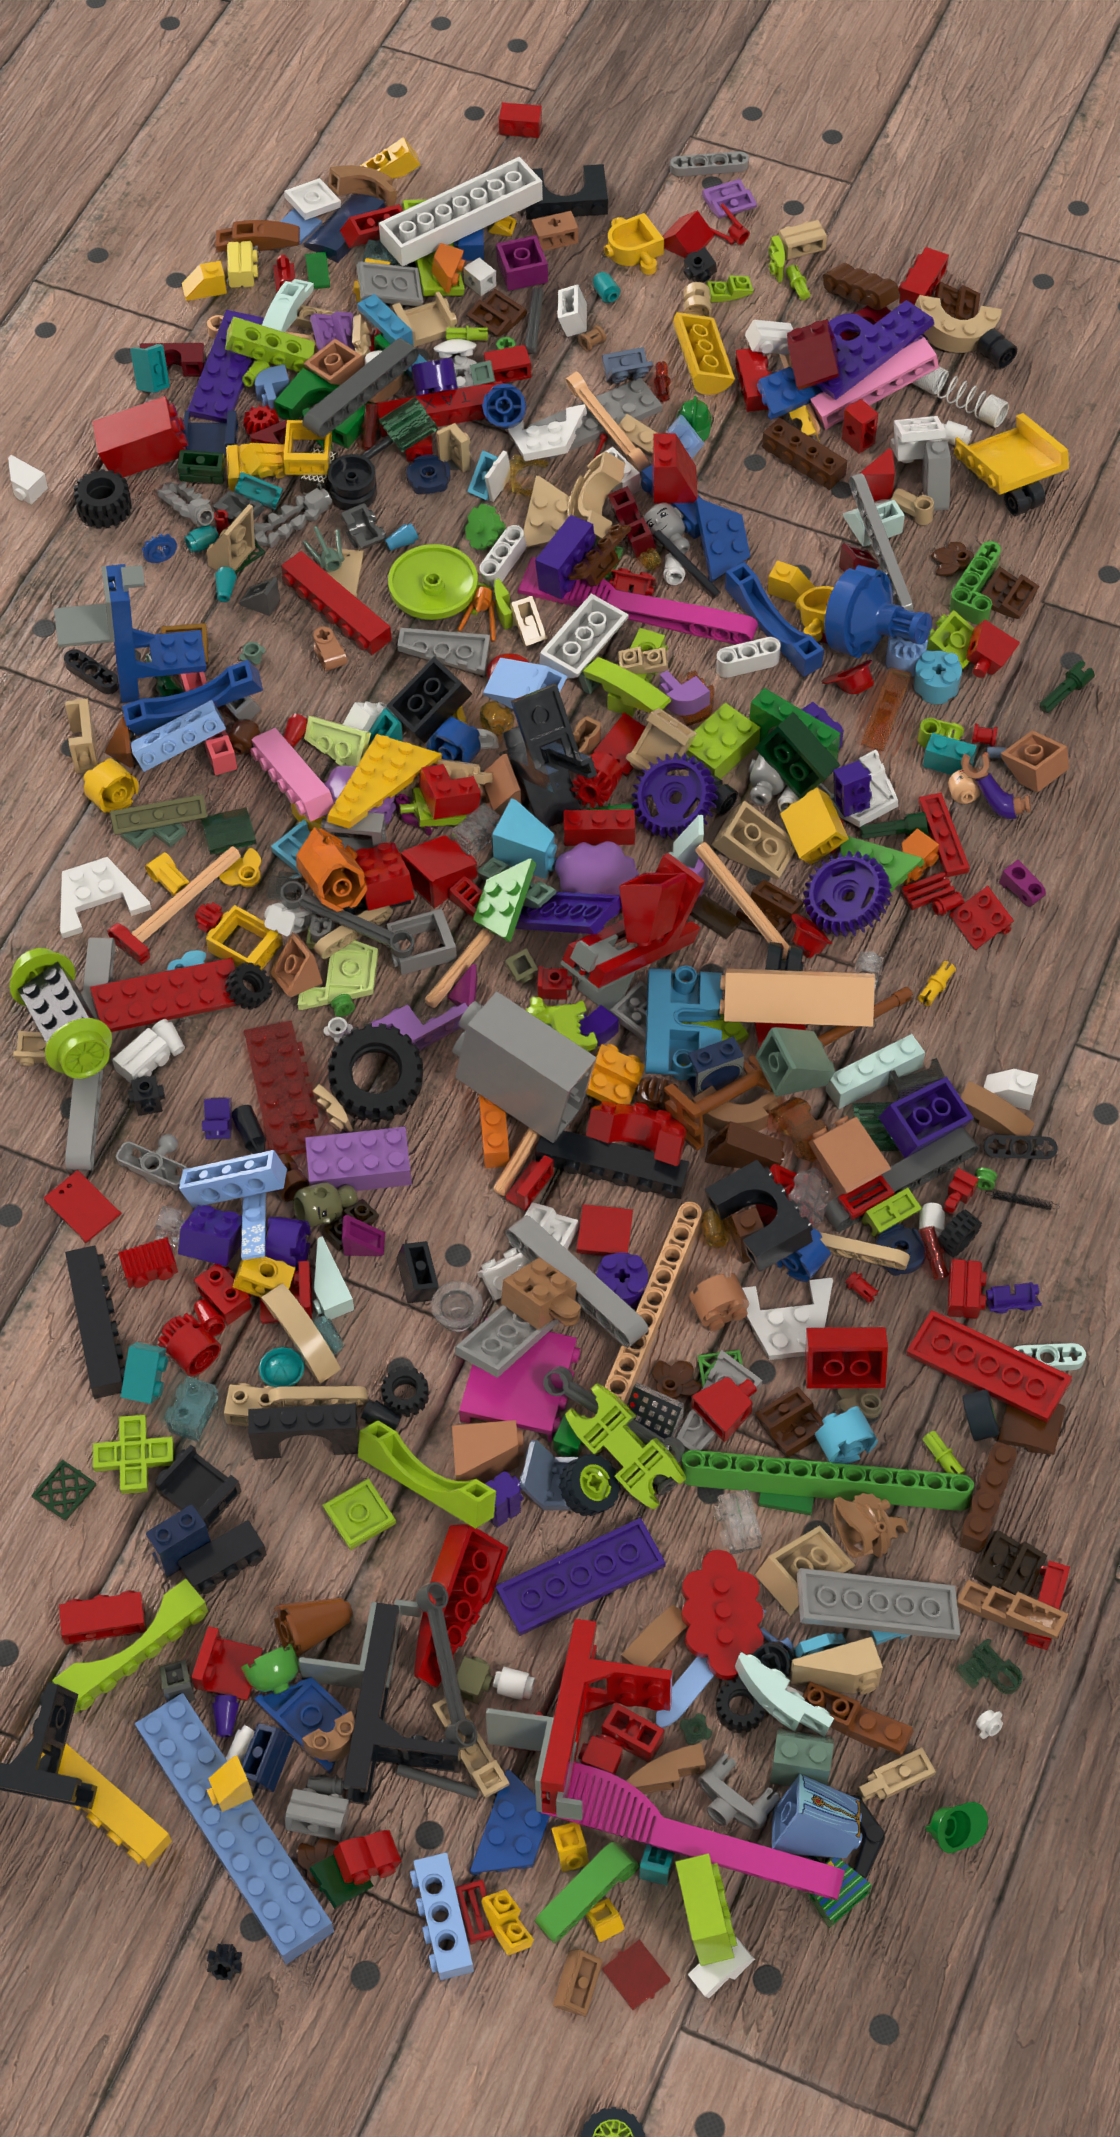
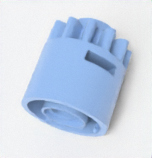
[885,636,928,678]

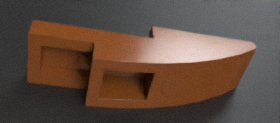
[215,220,300,252]
[802,1682,913,1756]

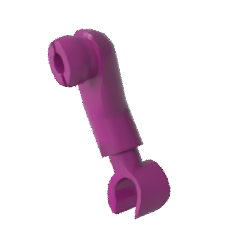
[395,794,438,836]

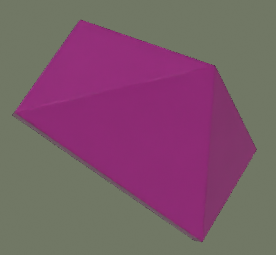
[447,964,477,1007]
[342,1215,385,1256]

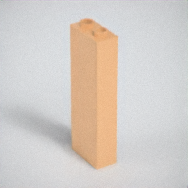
[720,969,875,1027]

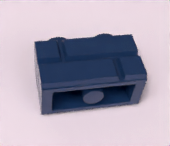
[242,1723,294,1792]

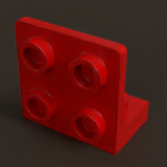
[260,1261,313,1324]
[191,1626,263,1701]

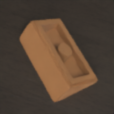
[553,1949,603,2017]

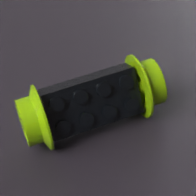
[9,948,112,1079]

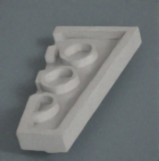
[677,1350,762,1452]

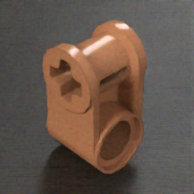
[313,627,347,672]

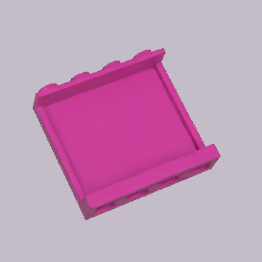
[459,1318,581,1442]

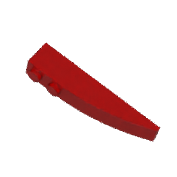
[414,1524,508,1688]

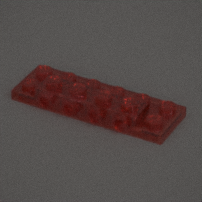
[244,1020,319,1156]

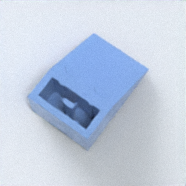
[483,658,567,709]

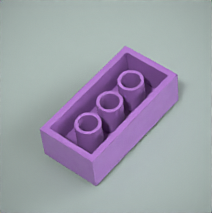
[305,1127,412,1191]

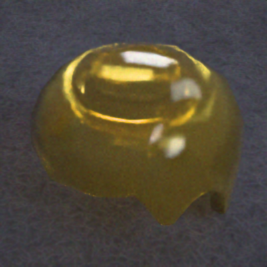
[479,701,515,736]

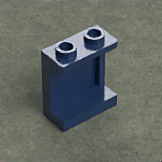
[146,1505,211,1578]

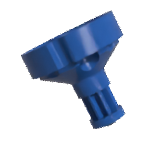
[825,565,932,658]

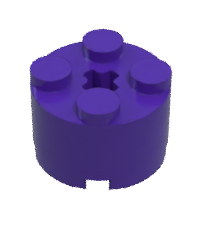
[411,358,458,396]
[265,1217,311,1271]
[596,1253,648,1310]

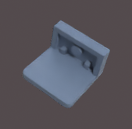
[601,347,654,384]
[520,1440,578,1510]

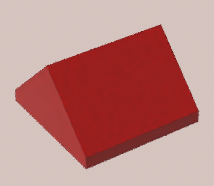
[662,210,714,259]
[860,448,895,502]

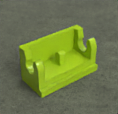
[861,1188,922,1236]

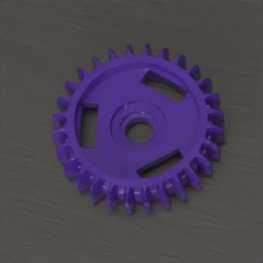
[631,753,718,840]
[803,851,892,937]

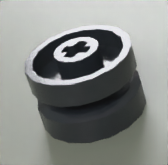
[327,454,377,510]
[765,941,804,971]

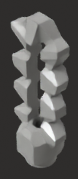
[157,481,214,527]
[254,488,332,548]

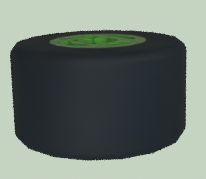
[962,1389,999,1441]

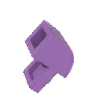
[659,670,710,715]

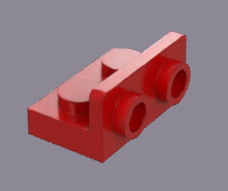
[505,1155,554,1211]

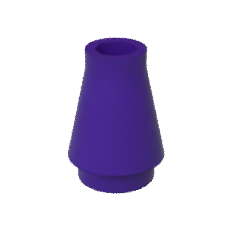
[212,1695,239,1737]

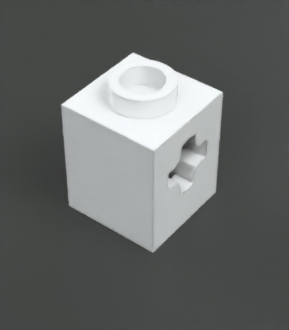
[464,258,496,296]

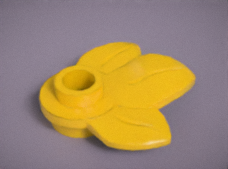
[218,848,262,887]

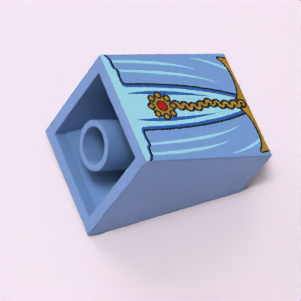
[772,1774,862,1858]

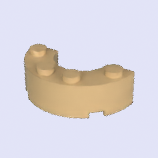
[915,295,1002,353]
[567,451,625,542]

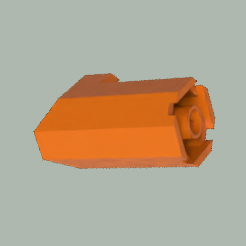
[296,827,367,912]

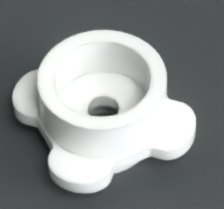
[324,1017,353,1043]
[976,1710,1003,1739]

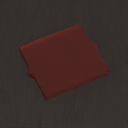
[602,1939,671,2010]

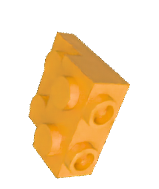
[586,1044,645,1105]

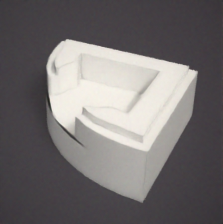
[477,729,499,749]

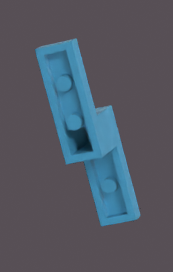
[357,294,427,379]

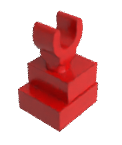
[943,1168,979,1215]

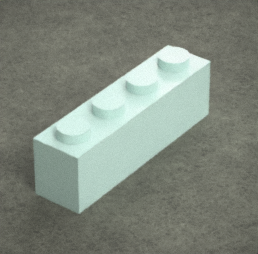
[826,1034,925,1109]

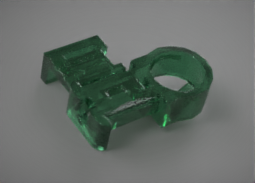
[956,1639,1023,1694]

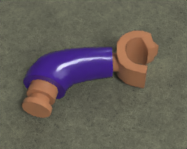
[961,752,1031,819]

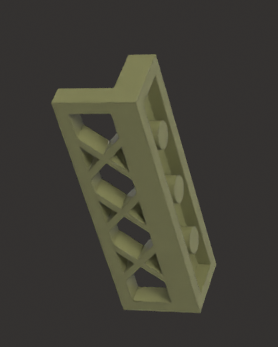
[110,794,208,836]

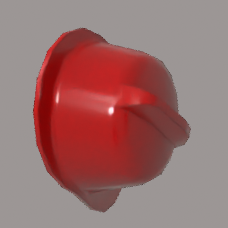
[821,659,874,694]
[791,914,833,959]

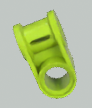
[917,718,964,748]

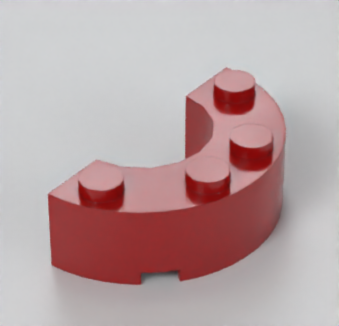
[586,1101,686,1166]

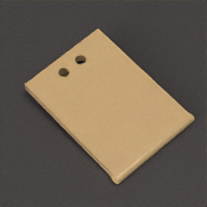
[324,549,364,597]

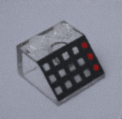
[627,1382,684,1451]

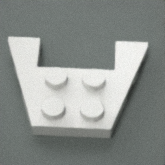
[505,404,587,461]
[816,749,898,827]
[60,857,152,939]
[742,1278,833,1360]

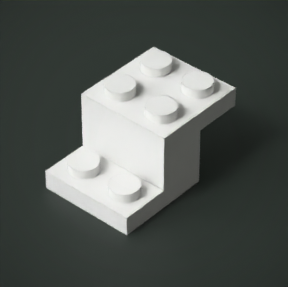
[891,416,946,463]

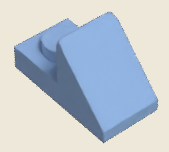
[666,415,705,459]

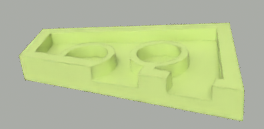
[304,716,371,766]

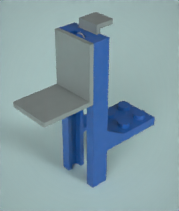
[54,564,206,703]

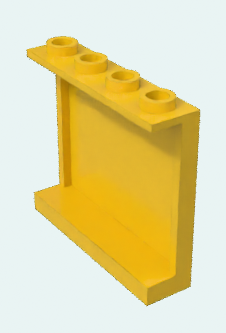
[954,413,1069,495]

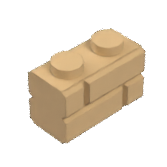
[779,220,827,260]

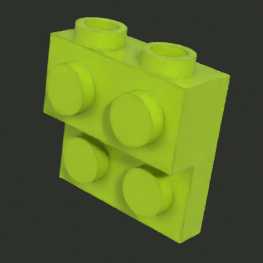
[927,610,974,670]

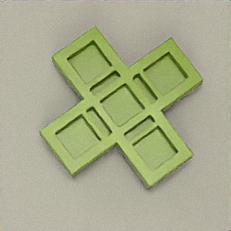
[93,1415,174,1494]

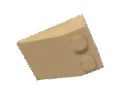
[206,504,255,570]
[711,800,796,879]
[755,1525,855,1616]
[789,1637,883,1694]

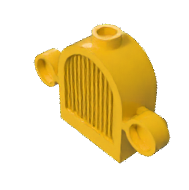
[604,213,664,275]
[796,586,834,642]

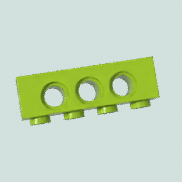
[225,316,315,372]
[607,628,668,717]

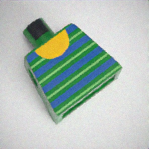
[806,1856,872,1928]

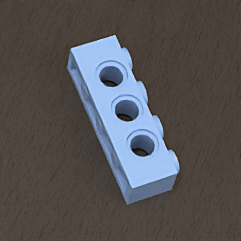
[130,700,226,772]
[179,1150,287,1208]
[410,1852,474,1980]

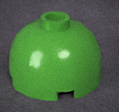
[241,1644,299,1695]

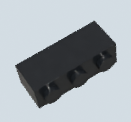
[177,1520,267,1595]

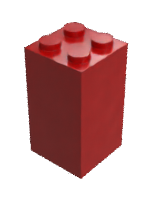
[92,396,188,478]

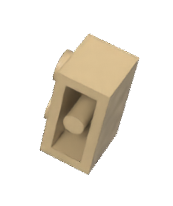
[224,1383,275,1426]

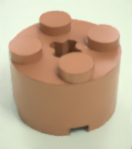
[689,1273,749,1331]

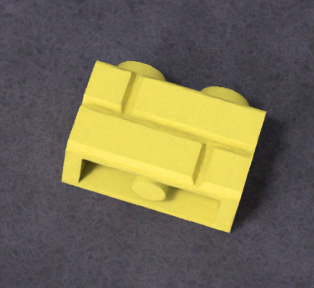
[227,241,258,288]

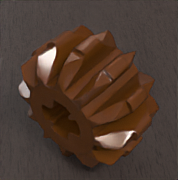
[637,1076,678,1111]

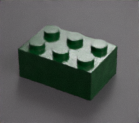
[755,712,841,799]

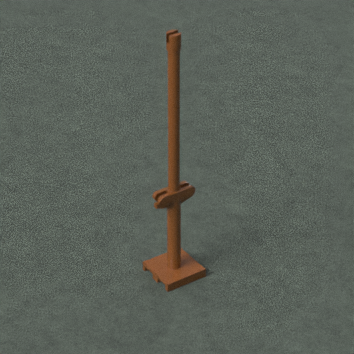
[664,986,913,1151]

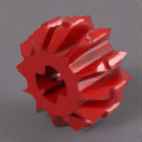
[243,404,280,437]

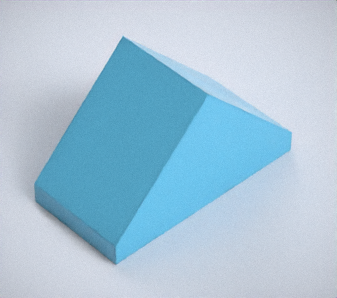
[467,450,498,500]

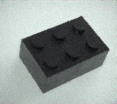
[386,656,472,744]

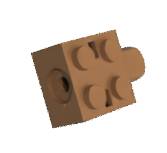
[501,1257,581,1330]

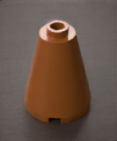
[273,1598,353,1657]

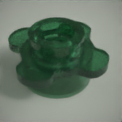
[680,1713,712,1745]

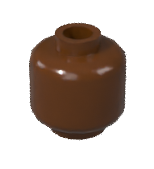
[228,719,261,755]

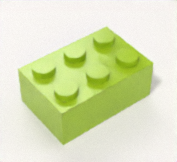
[686,703,761,779]
[675,1853,738,1966]

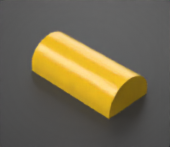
[673,312,735,395]

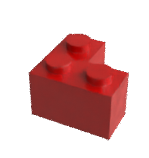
[419,764,481,820]

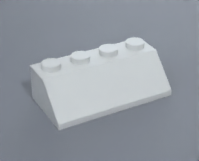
[539,594,629,679]

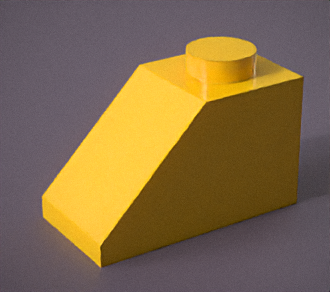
[182,261,227,301]
[767,560,815,603]
[207,1755,253,1812]

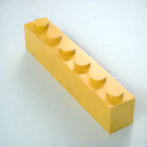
[41,1743,172,1868]

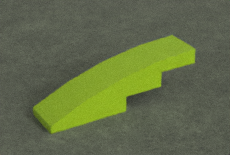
[583,657,671,713]

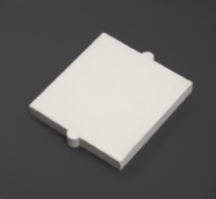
[485,450,512,502]

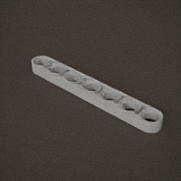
[849,473,913,612]

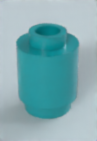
[593,272,621,303]
[184,525,219,553]

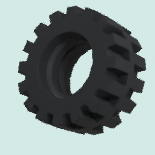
[225,963,273,1010]
[936,1209,982,1258]
[381,1366,429,1417]
[716,1678,766,1733]

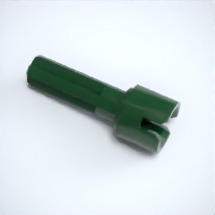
[145,653,184,697]
[1039,661,1095,713]
[860,812,928,839]

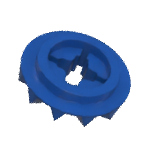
[142,533,177,563]

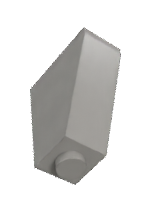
[921,441,951,511]

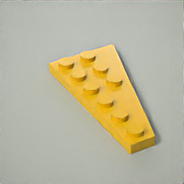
[327,734,442,829]

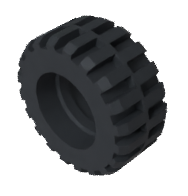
[328,1023,423,1122]

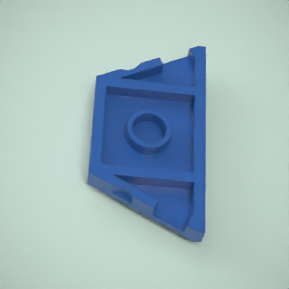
[757,367,824,420]
[694,499,750,582]
[254,1677,348,1774]
[470,1769,551,1876]

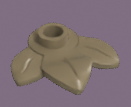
[836,1388,882,1418]

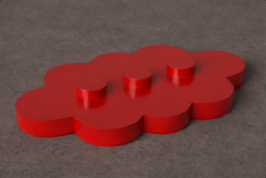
[681,1549,764,1680]

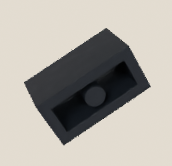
[396,1241,439,1303]

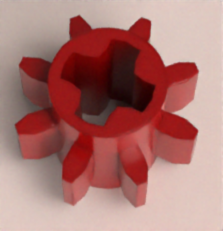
[195,902,223,933]

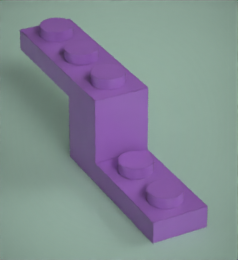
[371,1003,468,1051]

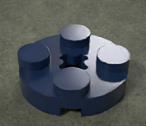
[407,455,451,494]
[876,1224,927,1276]

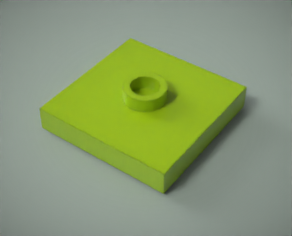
[323,1478,396,1551]

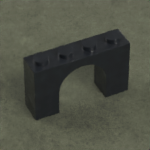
[525,164,608,220]
[705,1160,813,1272]
[248,1403,360,1460]

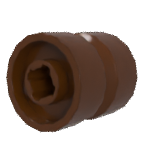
[275,1154,309,1202]

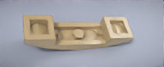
[261,1283,341,1384]
[432,1698,510,1798]

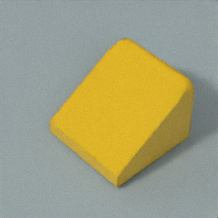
[488,216,517,236]
[585,1897,624,1942]

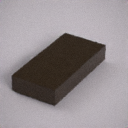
[690,894,741,939]

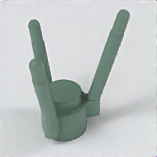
[303,526,345,572]

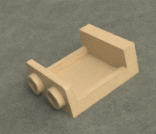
[392,292,457,347]
[65,698,98,774]
[626,708,697,775]

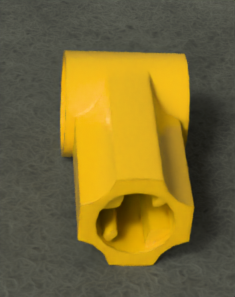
[145,852,190,896]

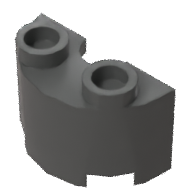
[213,491,264,525]
[341,503,386,551]

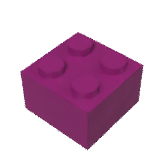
[496,235,548,291]

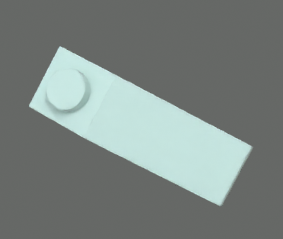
[668,815,704,868]
[312,1236,354,1322]

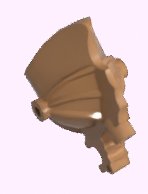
[833,1493,908,1559]

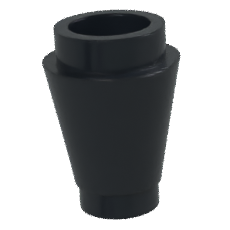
[360,1399,402,1431]

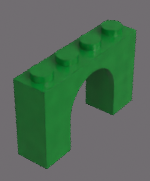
[274,368,376,449]
[749,688,841,760]

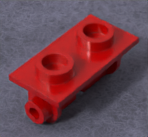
[273,255,296,294]
[609,568,657,596]

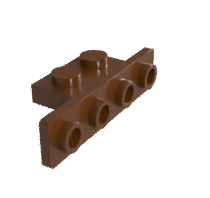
[568,524,632,586]

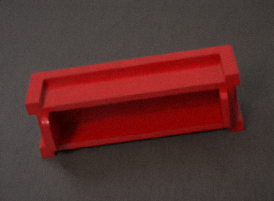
[1023,1560,1070,1650]

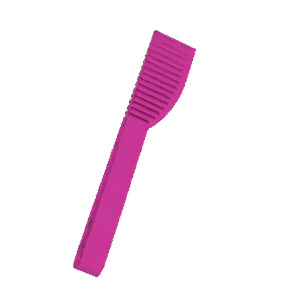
[517,557,758,645]
[539,1762,845,1900]

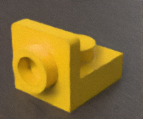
[551,1823,589,1872]

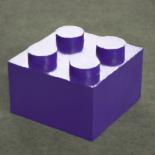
[178,1205,242,1266]

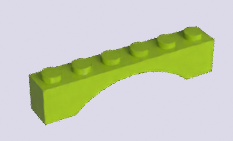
[358,1421,496,1529]
[52,1578,208,1714]

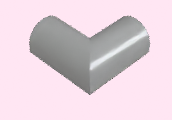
[609,980,647,1042]

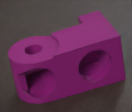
[999,860,1046,907]

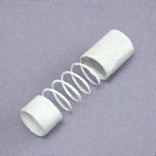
[911,366,1009,428]

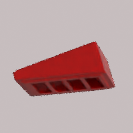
[449,876,483,918]

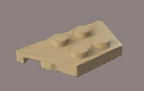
[523,476,570,552]

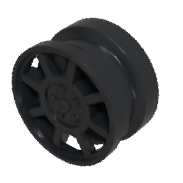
[753,1641,794,1677]

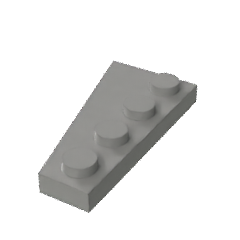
[397,628,490,676]

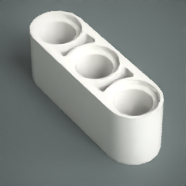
[480,525,527,588]
[716,637,781,678]

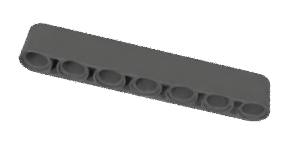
[302,338,419,438]
[822,1127,979,1232]

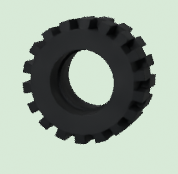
[74,469,132,529]

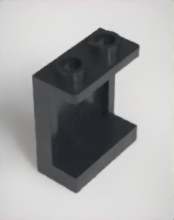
[155,1445,241,1529]

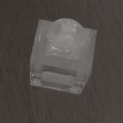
[854,951,884,989]
[155,1206,185,1247]

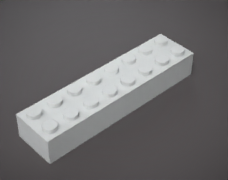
[379,157,543,267]

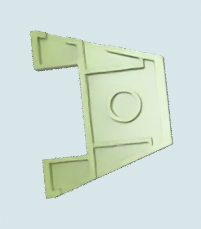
[298,925,379,1010]

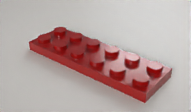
[90,958,240,1032]
[906,1310,1072,1423]

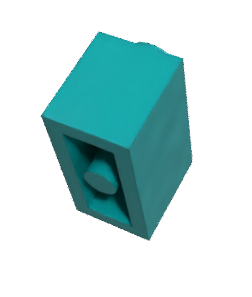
[923,733,977,775]
[120,1342,168,1404]

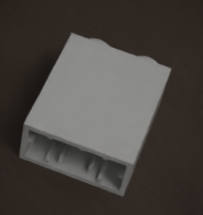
[452,991,597,1143]

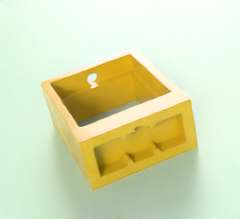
[284,420,332,475]
[206,905,283,970]

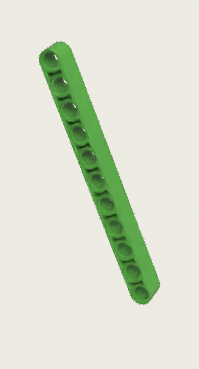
[681,1450,974,1511]

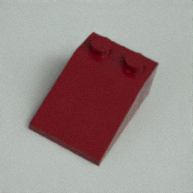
[787,319,840,391]

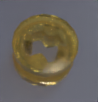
[640,548,661,571]

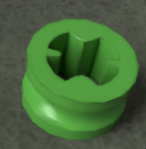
[496,337,516,350]
[331,994,355,1017]
[975,1168,997,1190]

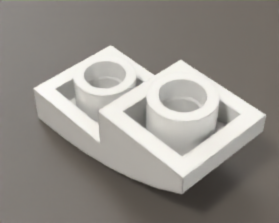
[688,1937,755,1998]

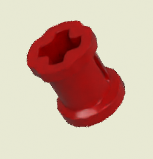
[971,723,998,747]

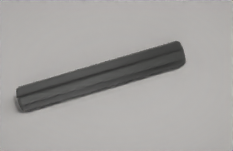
[525,287,543,354]

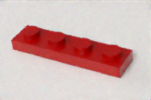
[918,792,970,878]

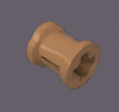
[578,325,606,352]

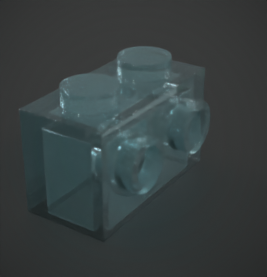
[165,1376,219,1442]

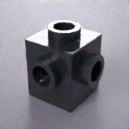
[683,247,717,283]
[128,1076,165,1116]

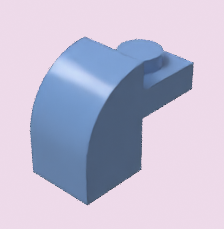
[255,364,289,409]

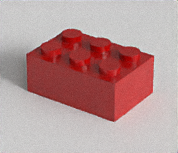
[355,842,415,911]
[805,1327,888,1389]

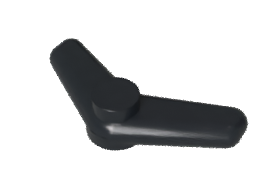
[850,1795,885,1878]

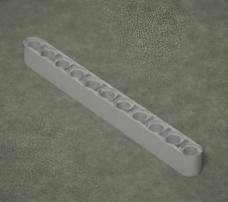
[65,938,115,1170]

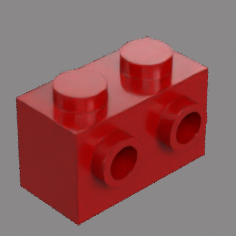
[194,1264,252,1326]

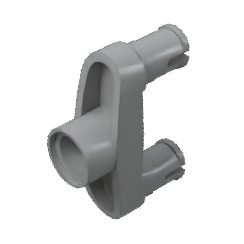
[698,1753,781,1829]

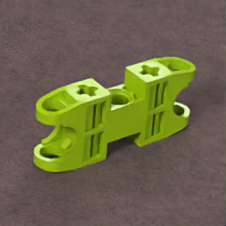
[565,1383,686,1510]

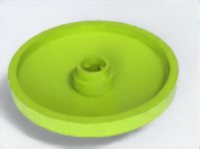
[388,544,478,620]

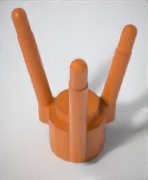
[458,587,496,642]

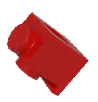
[537,966,572,1000]

